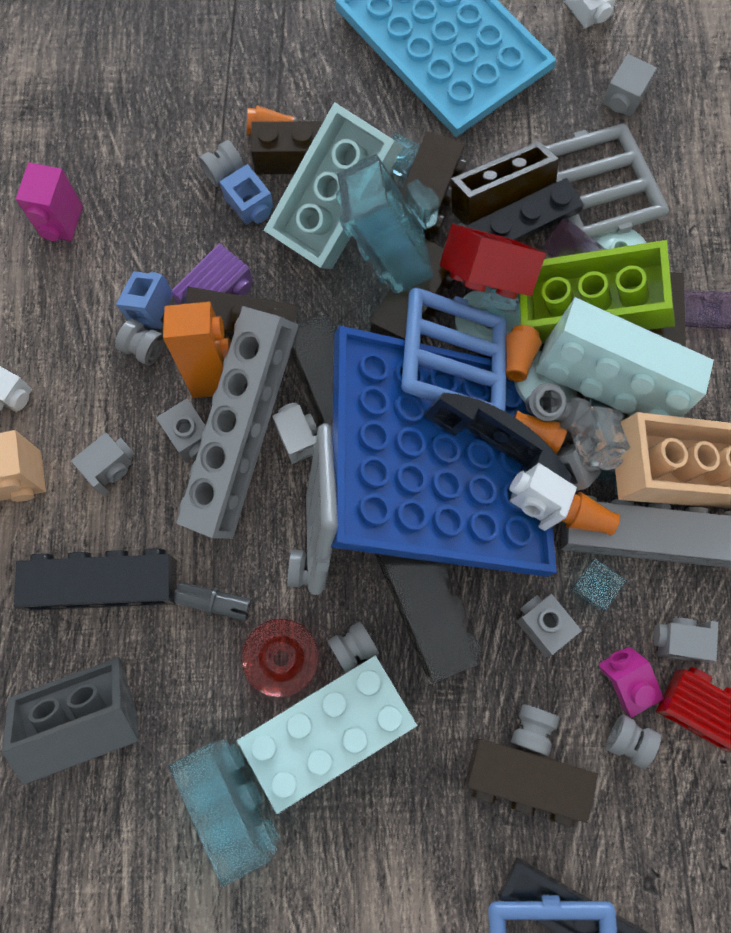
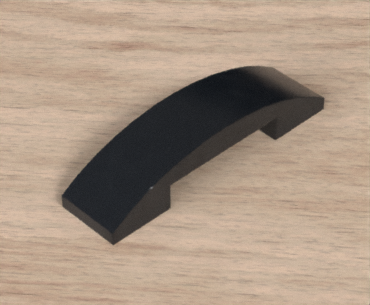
[423,393,572,482]

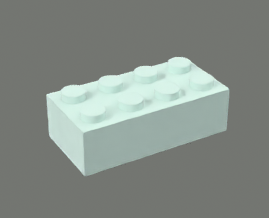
[264,102,403,269]
[535,297,714,417]
[237,655,417,814]

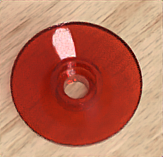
[241,619,319,698]

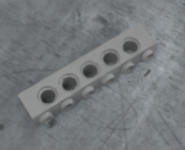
[176,306,298,539]

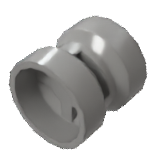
[198,140,244,187]
[115,318,165,366]
[287,549,329,591]
[327,621,379,673]
[510,704,560,756]
[606,715,661,770]

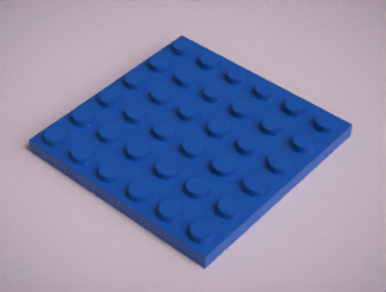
[331,326,557,577]

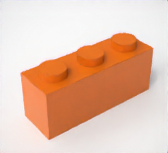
[163,301,231,398]

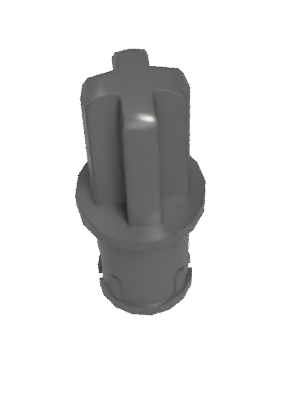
[174,582,252,622]

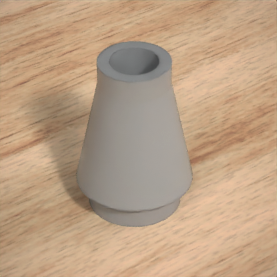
[525,383,567,421]

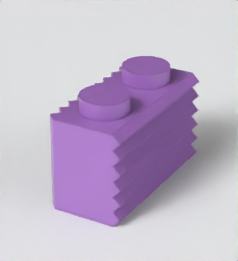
[171,243,253,305]

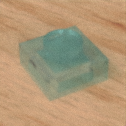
[391,132,420,179]
[405,179,439,230]
[480,286,520,315]
[571,558,627,613]

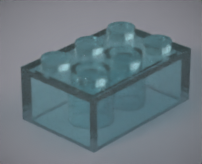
[336,154,434,294]
[169,740,279,887]

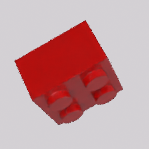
[439,223,546,299]

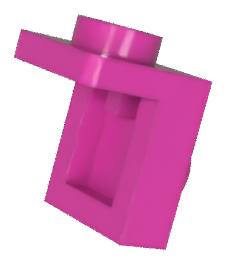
[599,647,664,718]

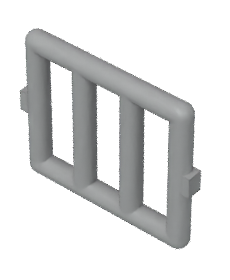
[545,124,669,242]
[306,423,338,595]

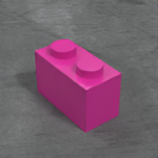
[15,162,83,241]

